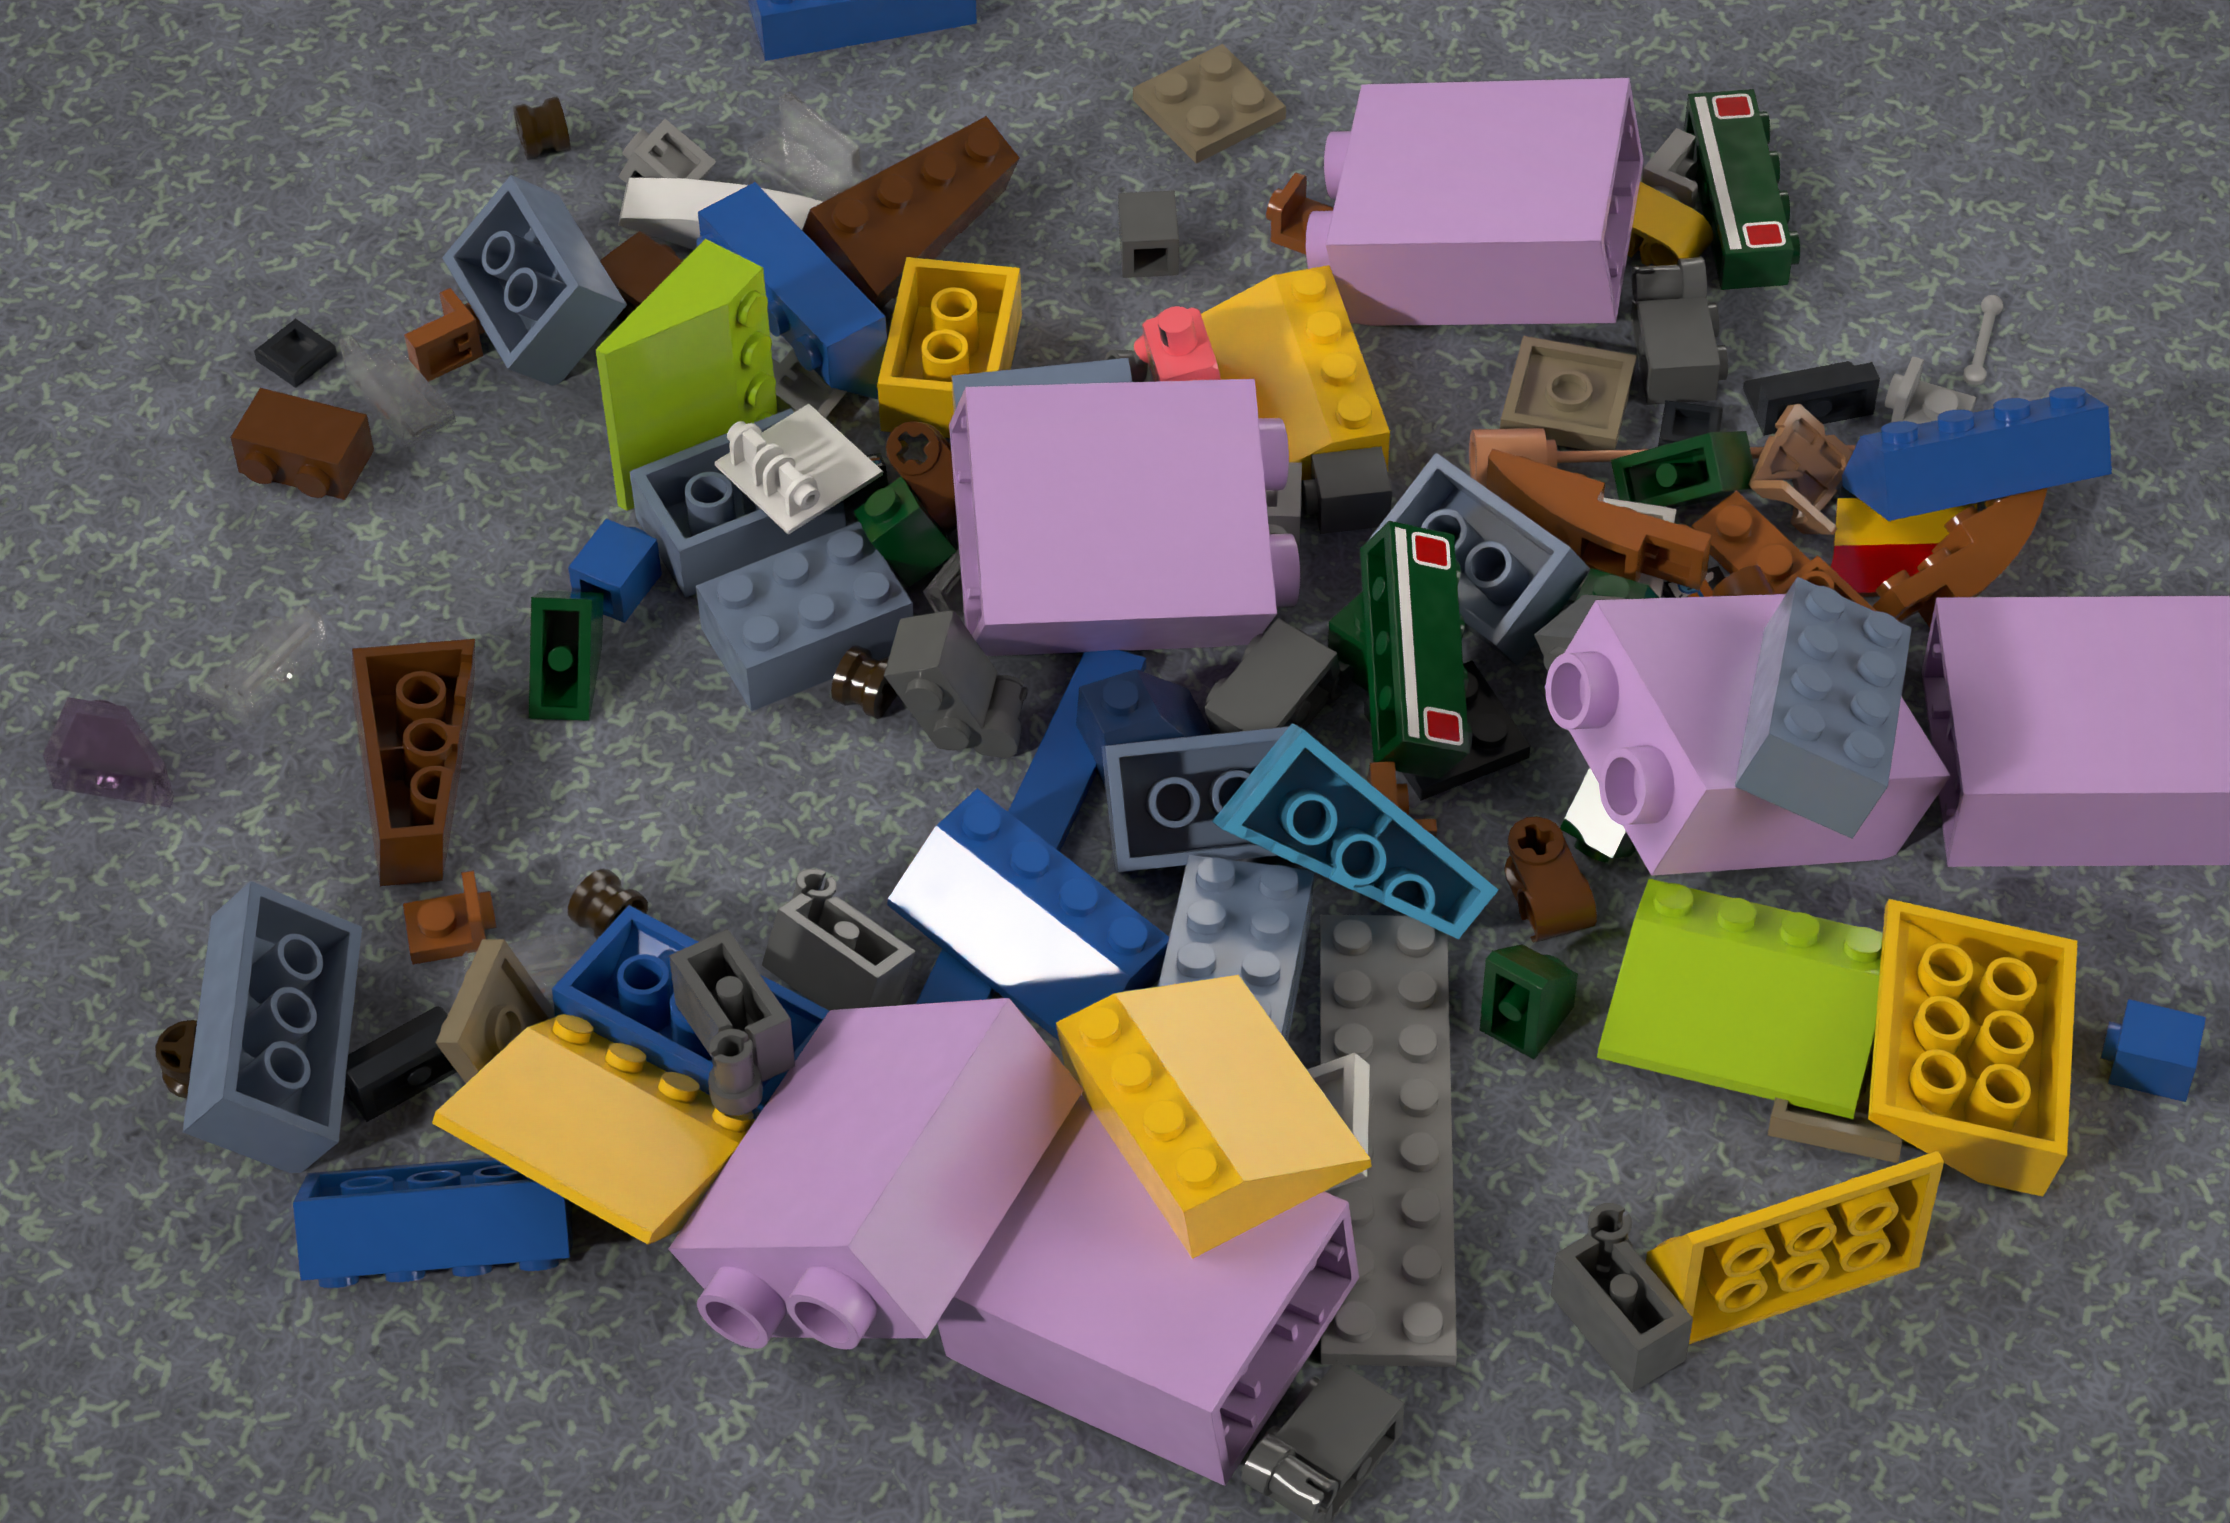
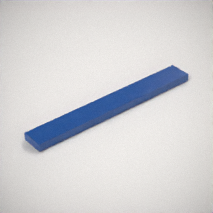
[916,650,1146,1004]

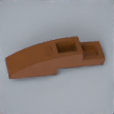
[1486,449,1712,591]
[1872,488,2048,628]
[1691,490,1877,612]

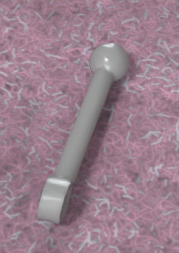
[1963,294,2003,386]

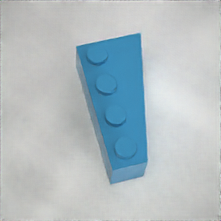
[1212,723,1499,939]

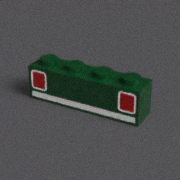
[1684,89,1800,290]
[1360,521,1472,779]

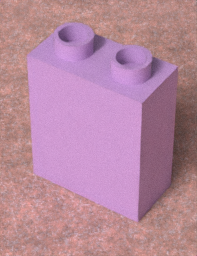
[1306,78,1644,326]
[949,379,1300,656]
[1544,594,1951,876]
[1922,596,2230,867]
[668,998,1083,1350]
[937,1094,1359,1486]

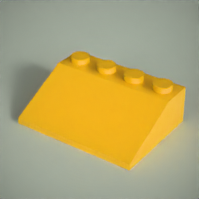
[1201,265,1390,481]
[1868,899,2078,1197]
[1056,975,1372,1259]
[432,1014,755,1245]
[1646,1151,1944,1344]

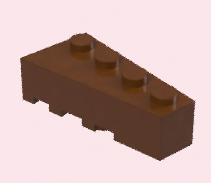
[802,116,1020,310]
[352,639,475,886]

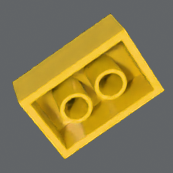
[877,257,1022,438]

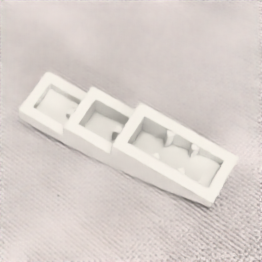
[618,178,822,250]

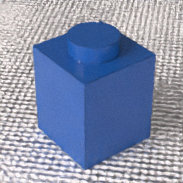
[568,519,662,623]
[2100,999,2206,1102]

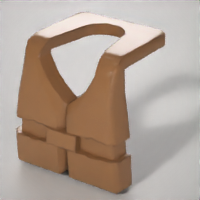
[1748,404,1853,535]

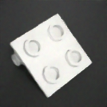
[715,404,883,535]

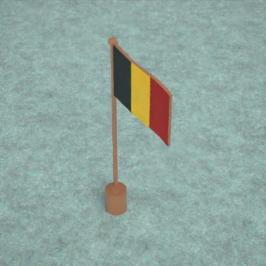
[1469,428,1977,597]

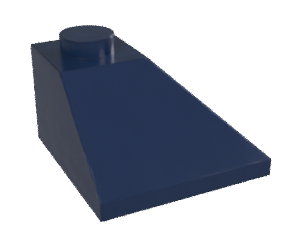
[1076,669,1212,789]

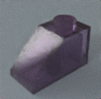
[43,697,174,808]

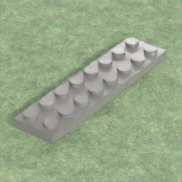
[1320,915,1457,1367]

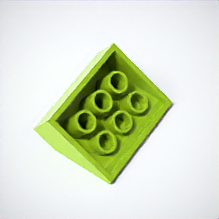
[596,239,778,511]
[1597,879,1883,1119]

